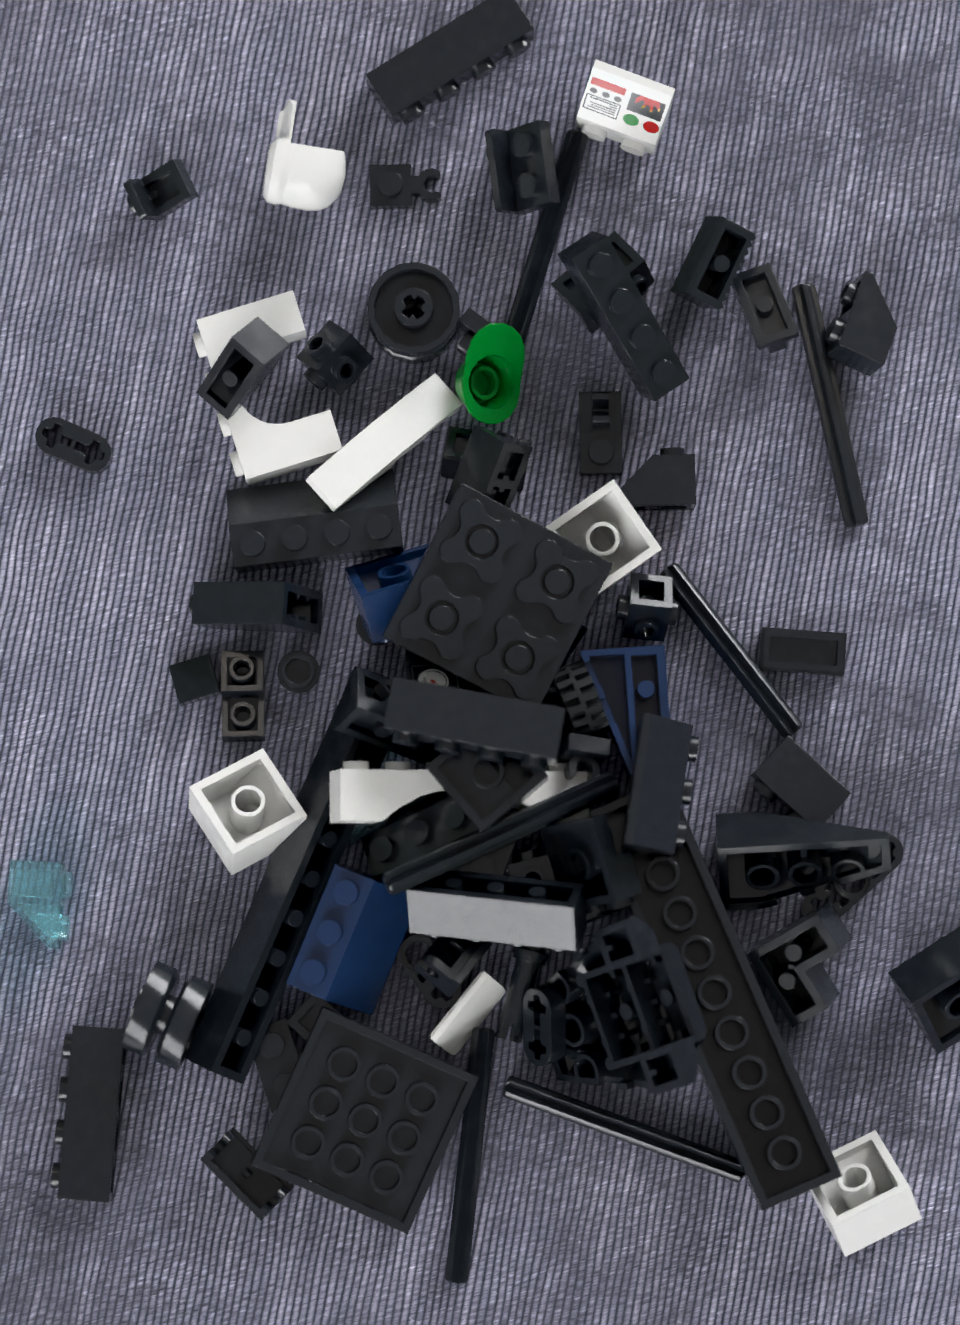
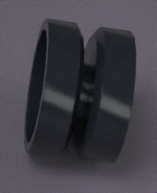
[367,262,460,364]
[121,961,214,1070]

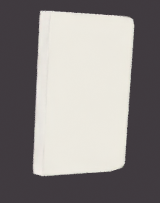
[430,971,506,1055]

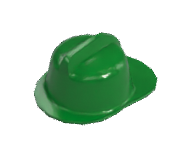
[455,322,525,424]

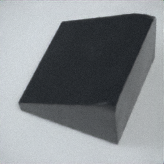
[169,654,221,707]

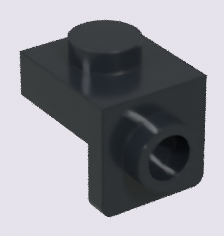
[123,159,199,220]

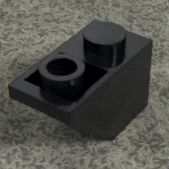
[825,271,897,376]

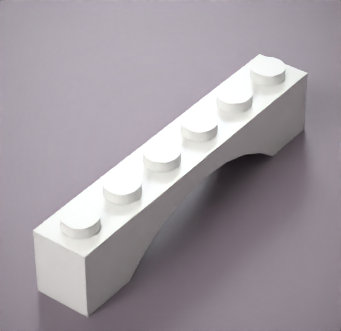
[330,761,589,824]

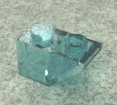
[8,860,73,949]

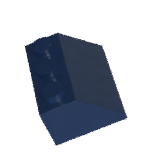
[345,543,430,643]
[286,864,409,1015]

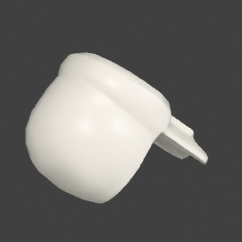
[263,99,346,211]

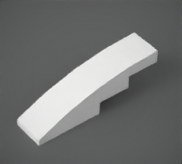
[306,373,463,512]

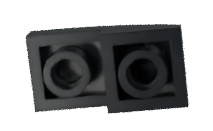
[221,650,265,742]

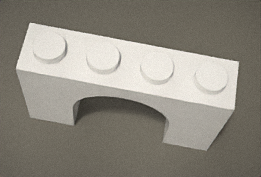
[192,290,342,486]

